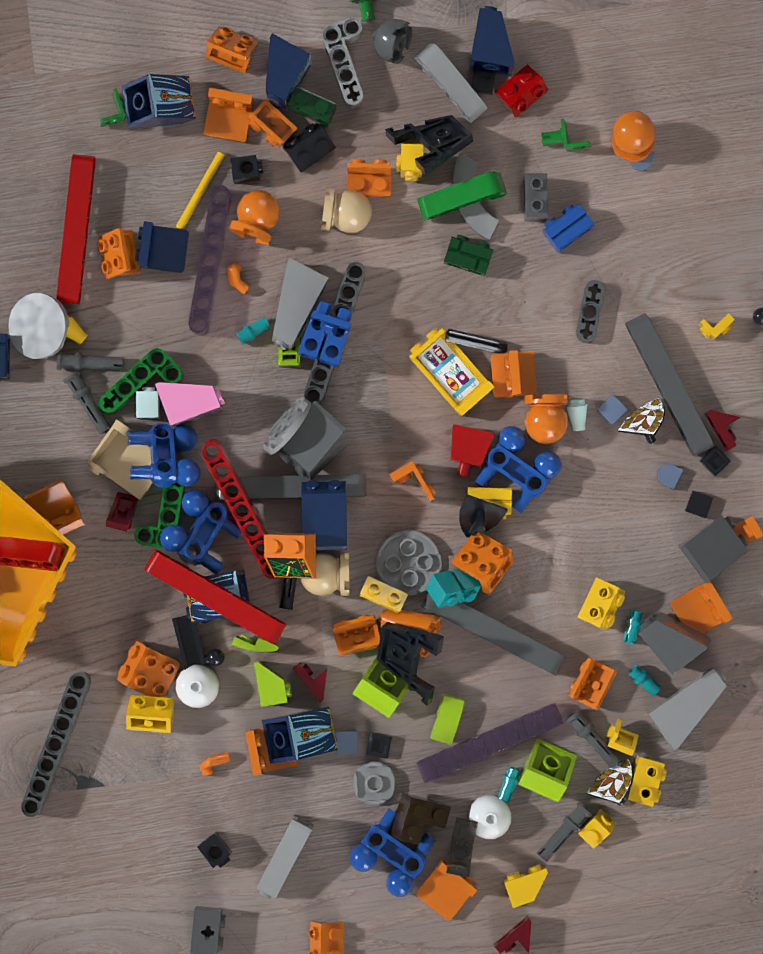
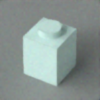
[136,387,160,419]

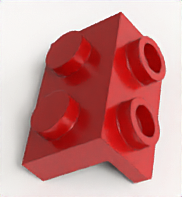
[494,64,548,117]

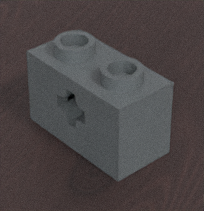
[524,173,548,221]
[190,906,226,954]

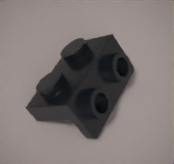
[282,122,336,173]

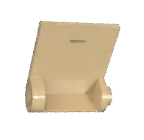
[87,420,153,500]

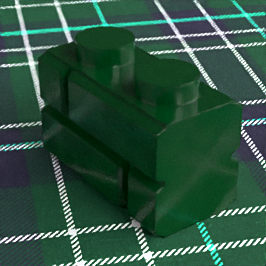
[288,85,337,127]
[443,235,493,277]

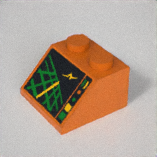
[264,533,316,578]

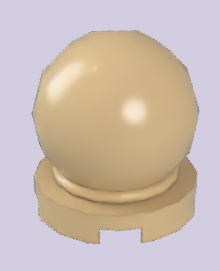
[321,186,372,233]
[300,552,350,596]

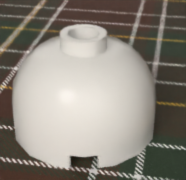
[176,665,220,708]
[468,795,511,839]

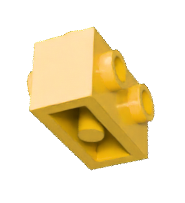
[396,144,423,182]
[578,578,625,631]
[126,695,174,733]
[625,755,667,807]

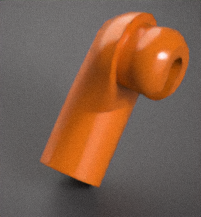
[227,263,251,295]
[199,751,230,776]

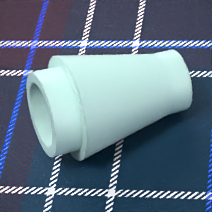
[566,399,588,431]

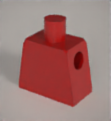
[450,424,494,478]

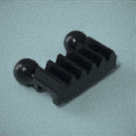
[172,615,225,670]

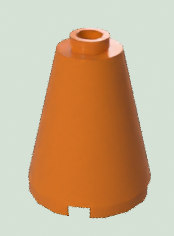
[379,609,442,658]

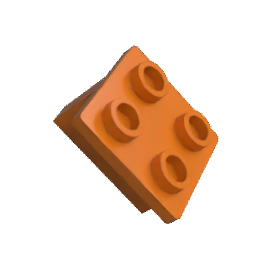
[205,26,259,74]
[98,228,141,280]
[490,350,537,398]

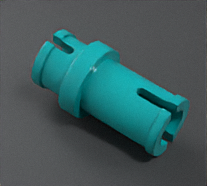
[236,316,271,345]
[622,609,644,645]
[628,664,662,697]
[497,766,522,803]

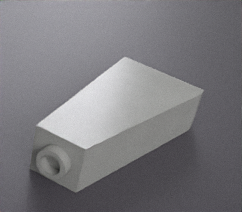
[272,258,328,350]
[647,668,727,750]
[256,815,313,899]

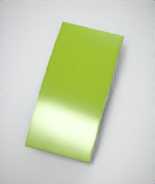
[231,634,279,652]
[430,694,465,745]

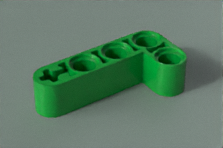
[417,171,507,221]
[99,348,184,414]
[134,482,186,548]

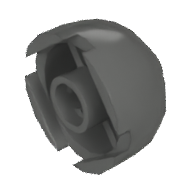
[372,19,412,64]

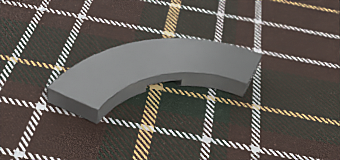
[453,153,499,241]

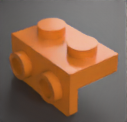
[248,98,298,148]
[332,615,380,657]
[569,657,617,711]
[308,921,344,954]

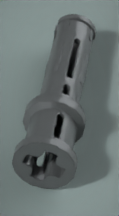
[57,351,124,371]
[63,370,111,435]
[565,708,621,768]
[537,802,593,862]

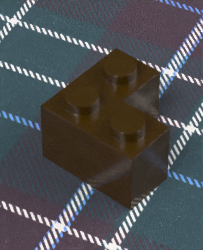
[390,792,451,845]

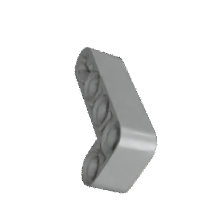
[322,17,363,109]
[412,44,488,123]

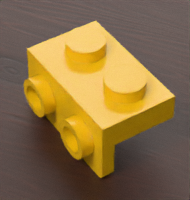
[360,576,408,613]

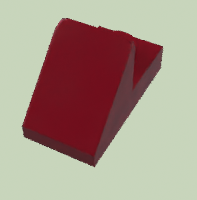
[704,410,740,451]
[105,492,138,532]
[292,662,328,703]
[494,916,531,954]

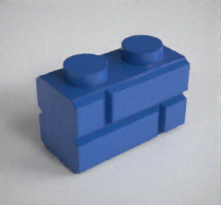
[543,204,594,253]

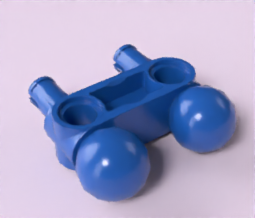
[128,423,200,488]
[475,426,562,513]
[160,489,242,574]
[349,808,436,897]

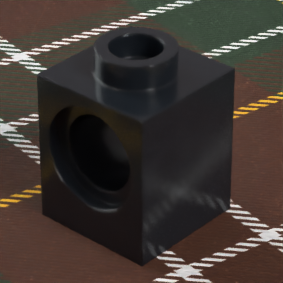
[230,155,263,184]
[197,832,232,868]

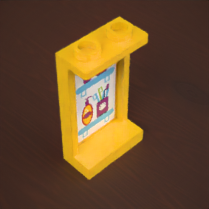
[408,327,494,416]

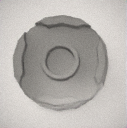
[352,761,396,806]

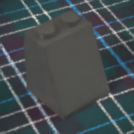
[279,401,348,481]
[678,515,749,583]
[639,612,711,675]

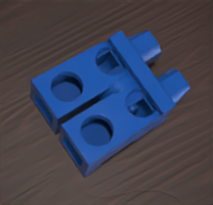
[298,301,351,368]

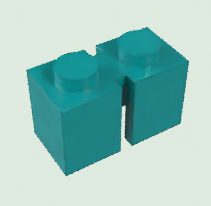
[426,568,481,608]

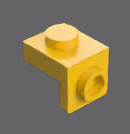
[698,313,735,340]
[607,718,639,756]
[578,809,616,849]

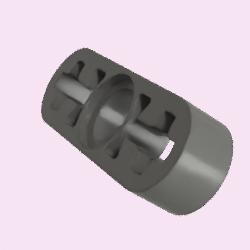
[576,280,605,343]

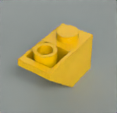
[503,864,548,908]

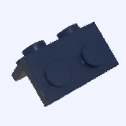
[135,221,189,273]

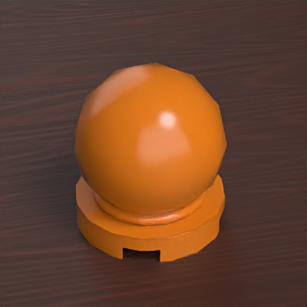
[611,111,656,163]
[229,190,280,246]
[524,394,568,445]

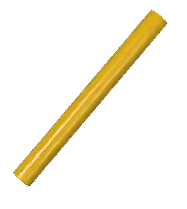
[175,152,225,229]

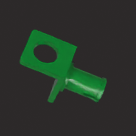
[350,0,375,22]
[100,88,125,127]
[541,119,591,151]

